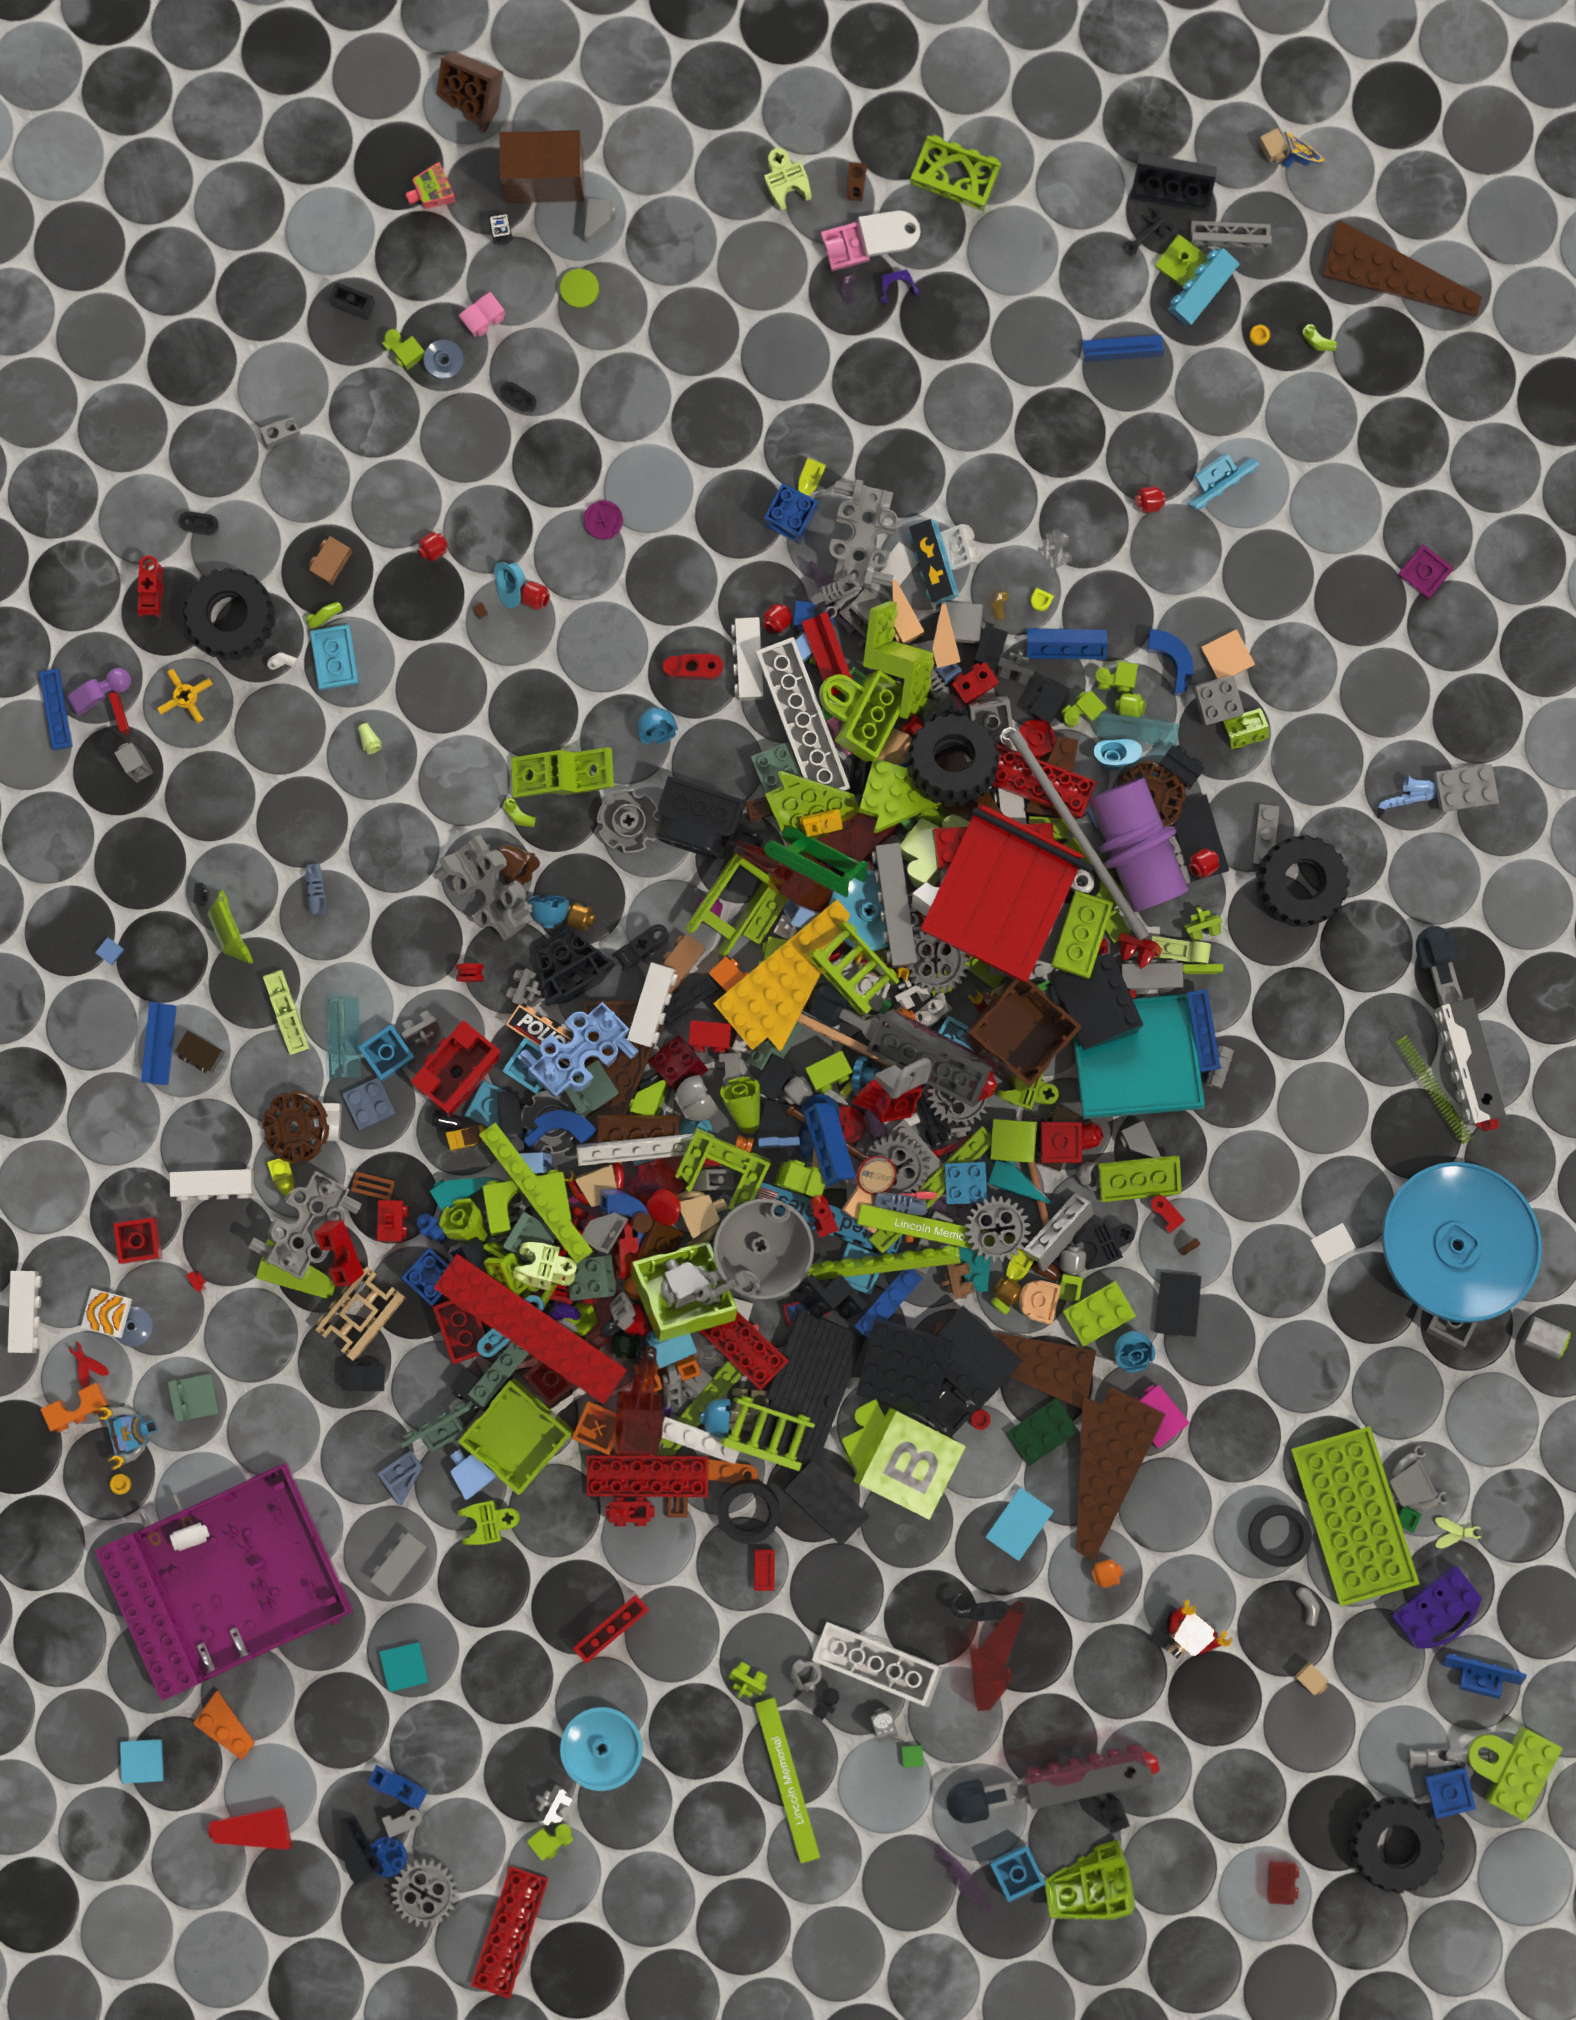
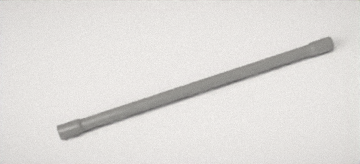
[1008,730,1149,941]

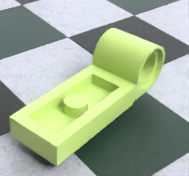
[1151,936,1211,964]

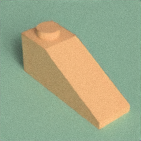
[892,579,924,644]
[932,602,961,668]

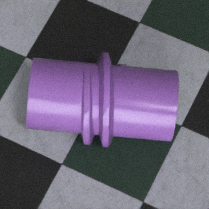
[1089,777,1189,912]

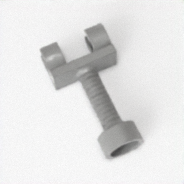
[694,1270,750,1306]

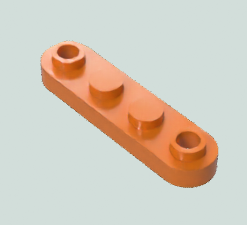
[708,1459,758,1483]

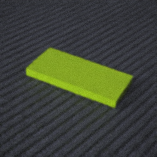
[1050,890,1113,979]
[1098,1155,1182,1202]

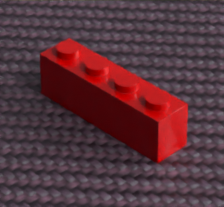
[573,1594,650,1664]

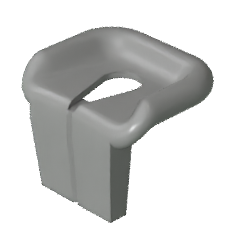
[874,1058,932,1099]

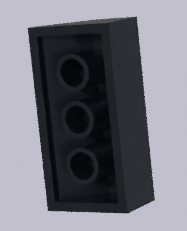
[1131,152,1217,212]

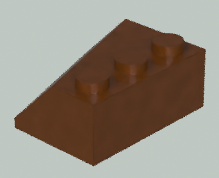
[436,51,504,133]

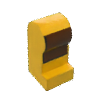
[446,1125,484,1151]

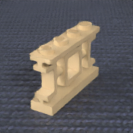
[316,1267,406,1361]

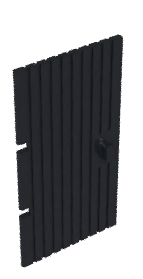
[749,1310,865,1464]

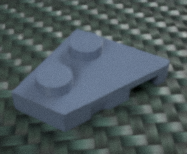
[377,1450,423,1506]

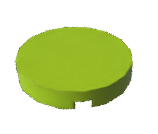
[560,268,599,309]

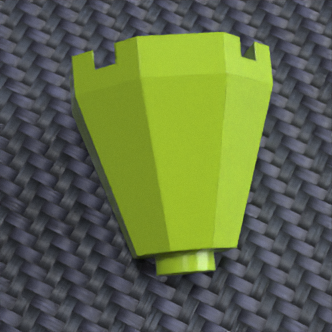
[439,1198,488,1244]

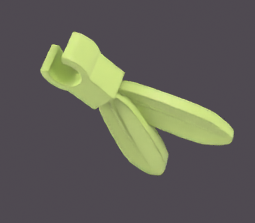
[1435,1517,1481,1548]

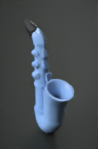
[1377,775,1437,819]

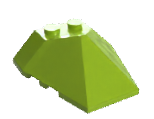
[1044,1840,1136,1920]

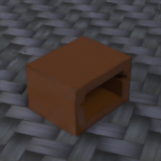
[473,602,488,619]

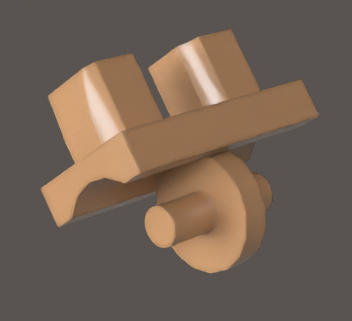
[940,1263,975,1299]

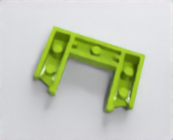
[675,1128,771,1210]

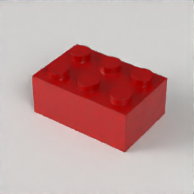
[433,1300,492,1365]

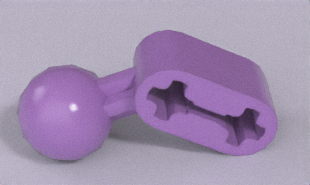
[67,668,131,715]

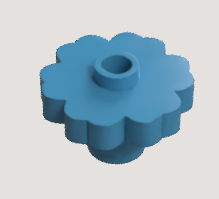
[852,1056,881,1096]

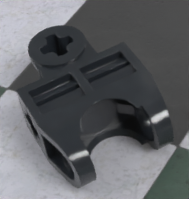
[612,924,669,972]
[1072,1221,1135,1270]

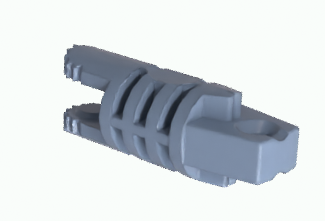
[306,864,326,916]
[875,1192,927,1215]

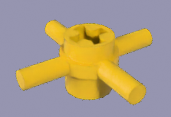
[157,669,213,724]

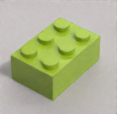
[1062,1281,1136,1347]

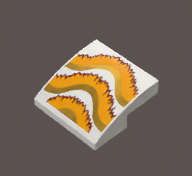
[81,1288,132,1338]

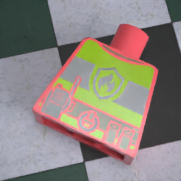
[405,162,456,209]

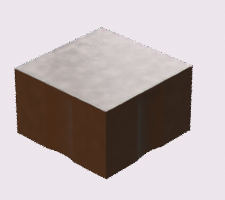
[499,130,585,203]
[959,977,1082,1092]

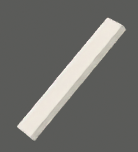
[577,1133,694,1166]

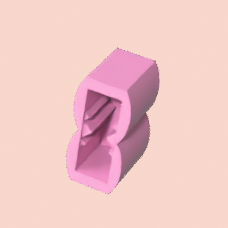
[459,292,506,337]

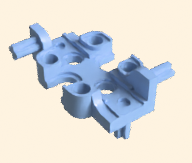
[517,1002,639,1098]

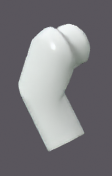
[267,652,298,670]

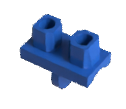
[417,1214,448,1244]

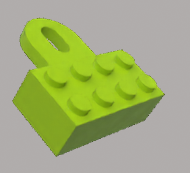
[819,670,903,762]
[1467,1726,1563,1822]

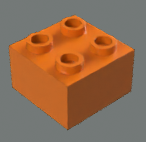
[572,1401,626,1455]

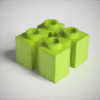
[773,1159,825,1198]

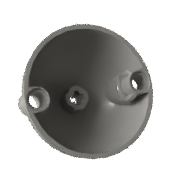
[714,1199,814,1299]

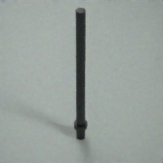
[971,807,1094,873]

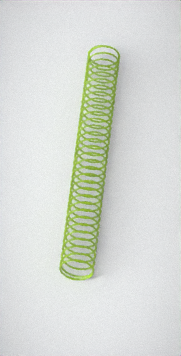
[1395,1035,1474,1144]

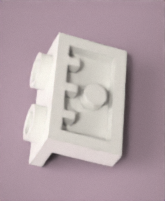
[940,524,980,570]

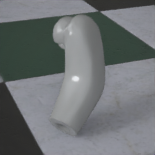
[1296,1588,1320,1626]

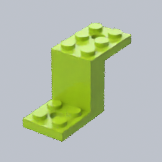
[863,600,934,719]

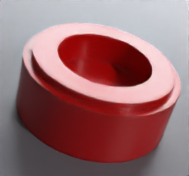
[970,1409,991,1430]

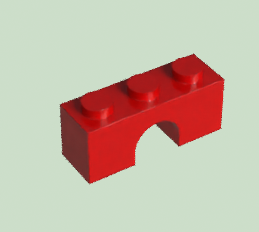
[314,1220,364,1286]

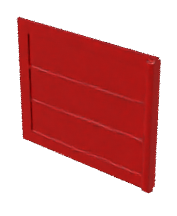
[920,803,1085,983]

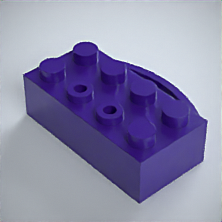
[1389,1565,1482,1649]

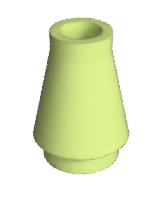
[357,723,382,754]

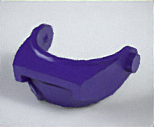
[881,269,920,305]
[546,1303,581,1320]

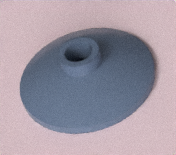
[424,340,463,379]
[115,1306,153,1347]

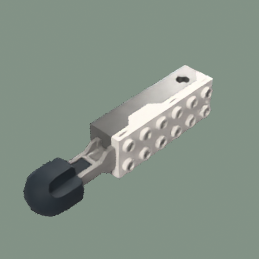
[1416,926,1506,1132]

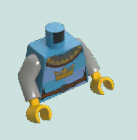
[97,1407,158,1470]

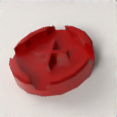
[839,1106,866,1145]

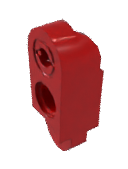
[663,654,724,680]
[611,1217,639,1279]

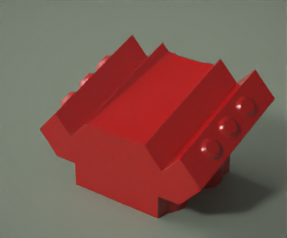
[852,1075,922,1123]

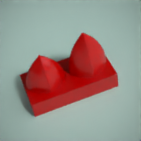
[1118,933,1162,969]

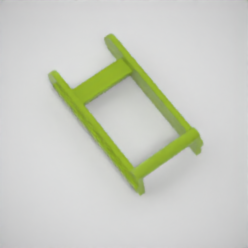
[686,851,777,957]

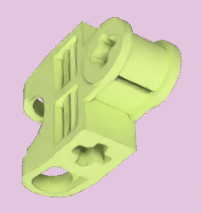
[764,148,812,211]
[513,1242,577,1290]

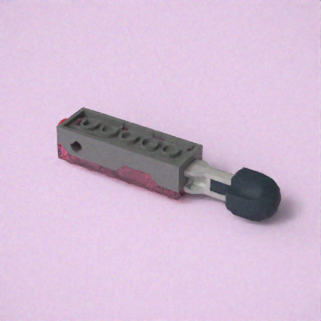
[808,982,998,1107]
[946,1744,1160,1823]

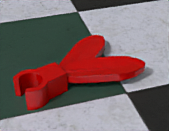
[69,1342,109,1389]

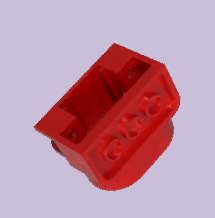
[410,1020,501,1117]

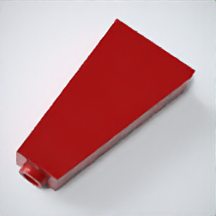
[207,1806,292,1850]

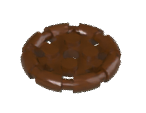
[1116,761,1186,827]
[262,1090,329,1163]

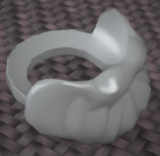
[1076,1161,1100,1191]
[791,1659,822,1692]

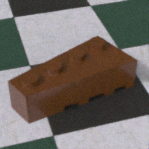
[1025,737,1078,818]

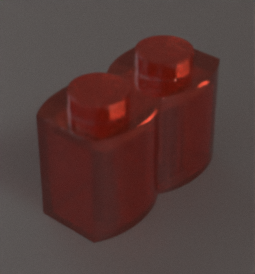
[1267,1860,1299,1905]

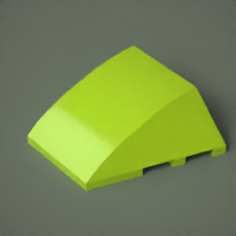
[207,890,254,964]

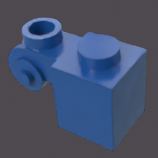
[794,601,834,632]

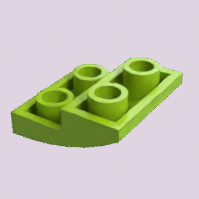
[991,1118,1037,1162]

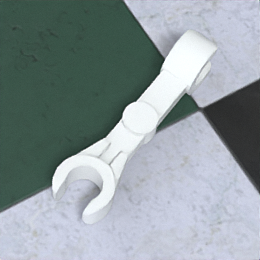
[551,1388,586,1415]

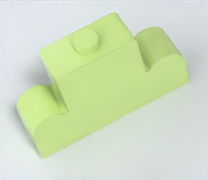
[900,815,970,888]

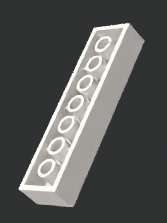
[755,637,850,791]

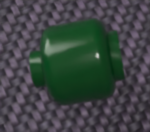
[611,1329,639,1359]

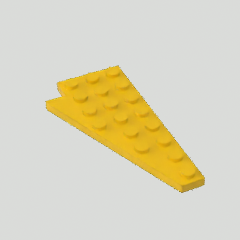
[713,899,851,1052]

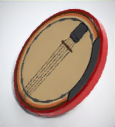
[857,1156,896,1195]

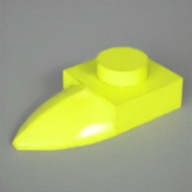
[798,457,826,496]
[267,1159,294,1196]
[1006,1246,1034,1282]

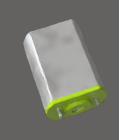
[1522,1316,1571,1360]

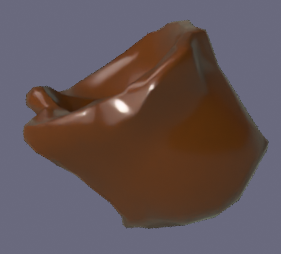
[497,845,540,886]

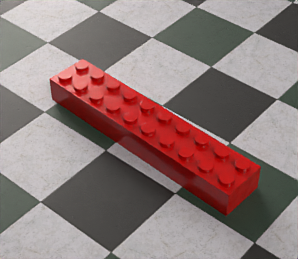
[434,1254,628,1404]

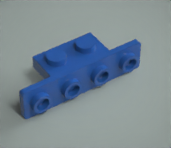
[1442,1654,1527,1699]

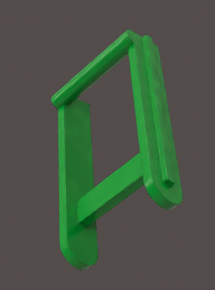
[764,826,867,898]

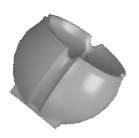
[675,1075,719,1121]

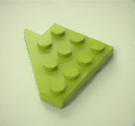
[858,759,942,833]
[765,771,862,846]

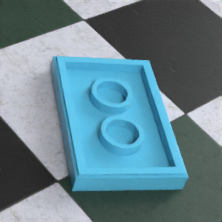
[310,624,359,690]
[985,1487,1054,1561]

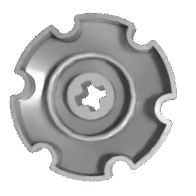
[597,789,660,854]
[521,1090,585,1155]

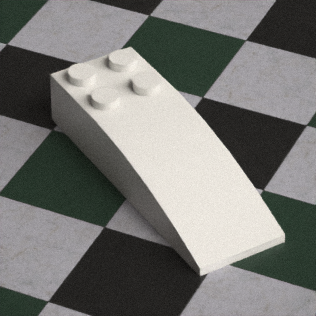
[812,1622,943,1706]

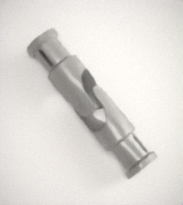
[1408,1748,1493,1768]

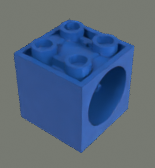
[764,483,818,545]
[402,1248,450,1306]

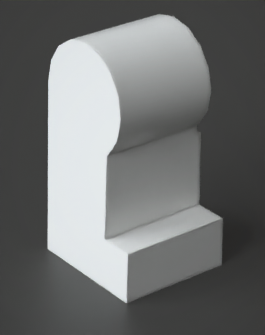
[321,1103,342,1141]

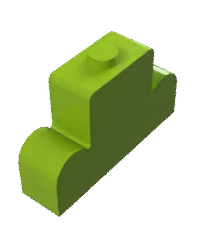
[842,1399,885,1472]

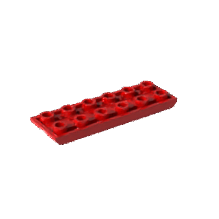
[992,744,1097,818]
[700,1311,789,1391]
[587,1455,708,1497]
[471,1866,549,1999]

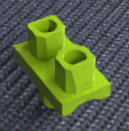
[1183,907,1223,942]
[728,1662,767,1699]

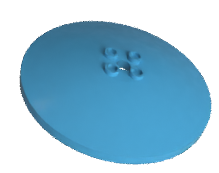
[1382,1162,1542,1323]

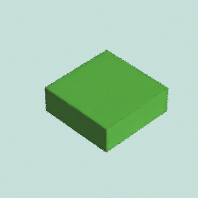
[902,1745,924,1768]

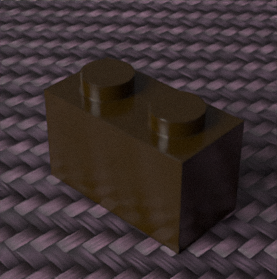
[175,1030,225,1074]

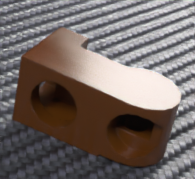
[847,162,867,201]

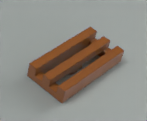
[351,1171,395,1201]
[667,1497,688,1518]

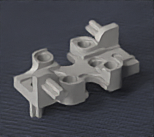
[829,479,898,590]
[434,835,533,940]
[248,1171,361,1279]

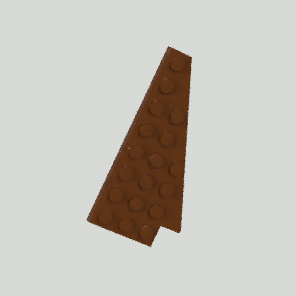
[583,1000,663,1144]
[1076,1386,1166,1560]

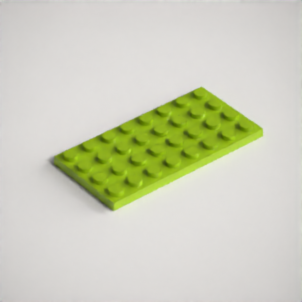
[1291,1426,1420,1607]

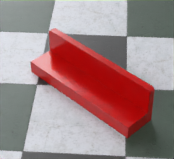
[801,612,852,696]

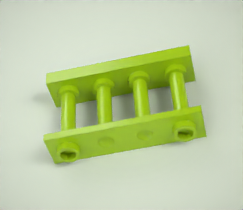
[807,921,899,1015]
[719,1395,815,1471]

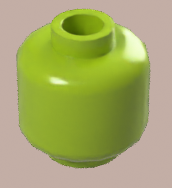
[1115,693,1146,720]

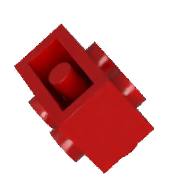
[951,662,999,706]

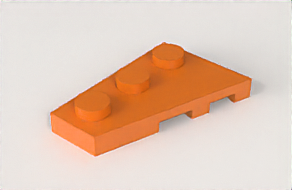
[193,1690,255,1760]

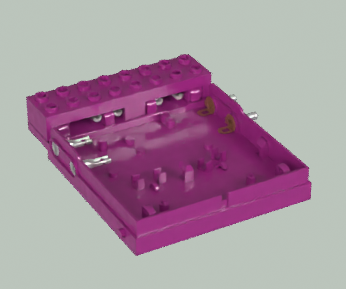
[94,1462,354,1702]

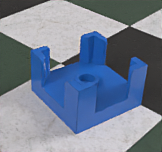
[1422,1767,1476,1819]

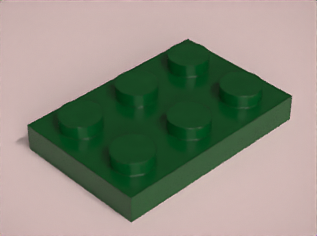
[1006,1398,1080,1466]

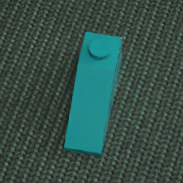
[988,1160,1050,1204]
[430,1177,495,1212]

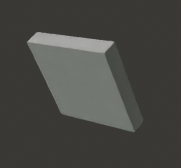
[943,601,983,644]

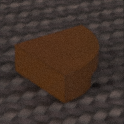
[1178,1238,1201,1256]

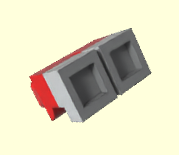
[609,1291,651,1337]

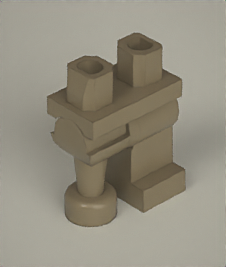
[729,1388,769,1441]

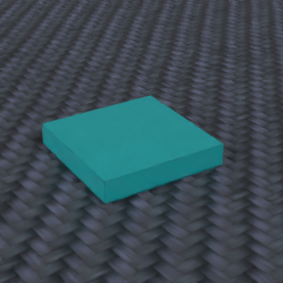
[379,1642,429,1692]

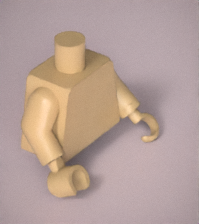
[675,1190,728,1246]

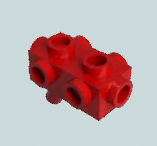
[605,1497,655,1527]

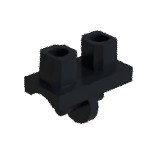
[812,1688,840,1721]

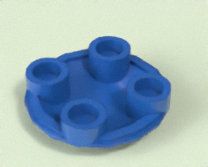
[371,1836,407,1877]

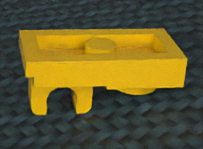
[799,808,843,837]

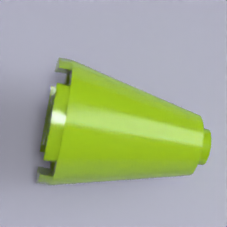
[720,1077,760,1134]

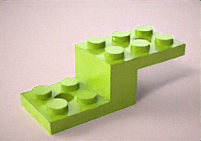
[511,747,614,798]

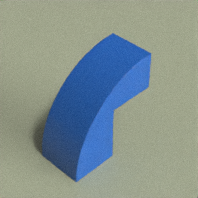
[367,1765,428,1809]

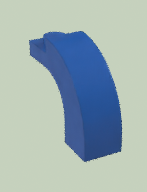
[1146,629,1194,696]
[524,1110,597,1148]
[600,1189,651,1249]

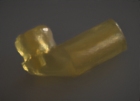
[993,591,1009,620]

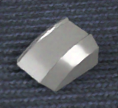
[968,696,1013,747]

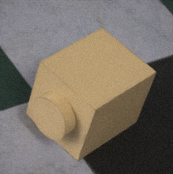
[1258,128,1289,163]
[1294,1662,1329,1696]

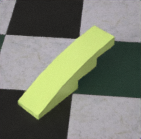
[263,970,309,1055]

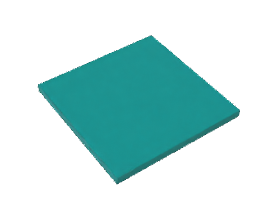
[1073,994,1205,1119]

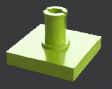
[1155,235,1207,287]

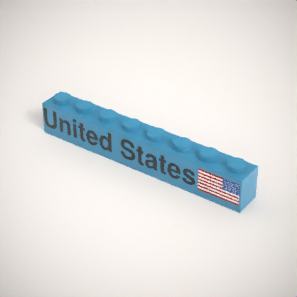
[754,1182,902,1254]

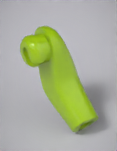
[1303,324,1337,351]
[306,602,342,629]
[503,798,536,827]

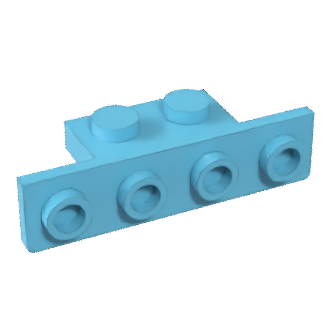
[1187,453,1260,509]

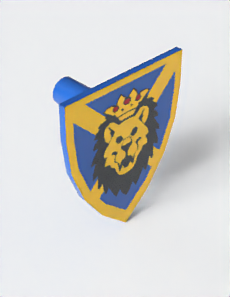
[1283,131,1325,168]

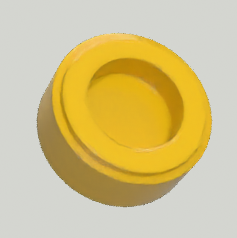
[1249,325,1270,346]
[110,1474,131,1494]

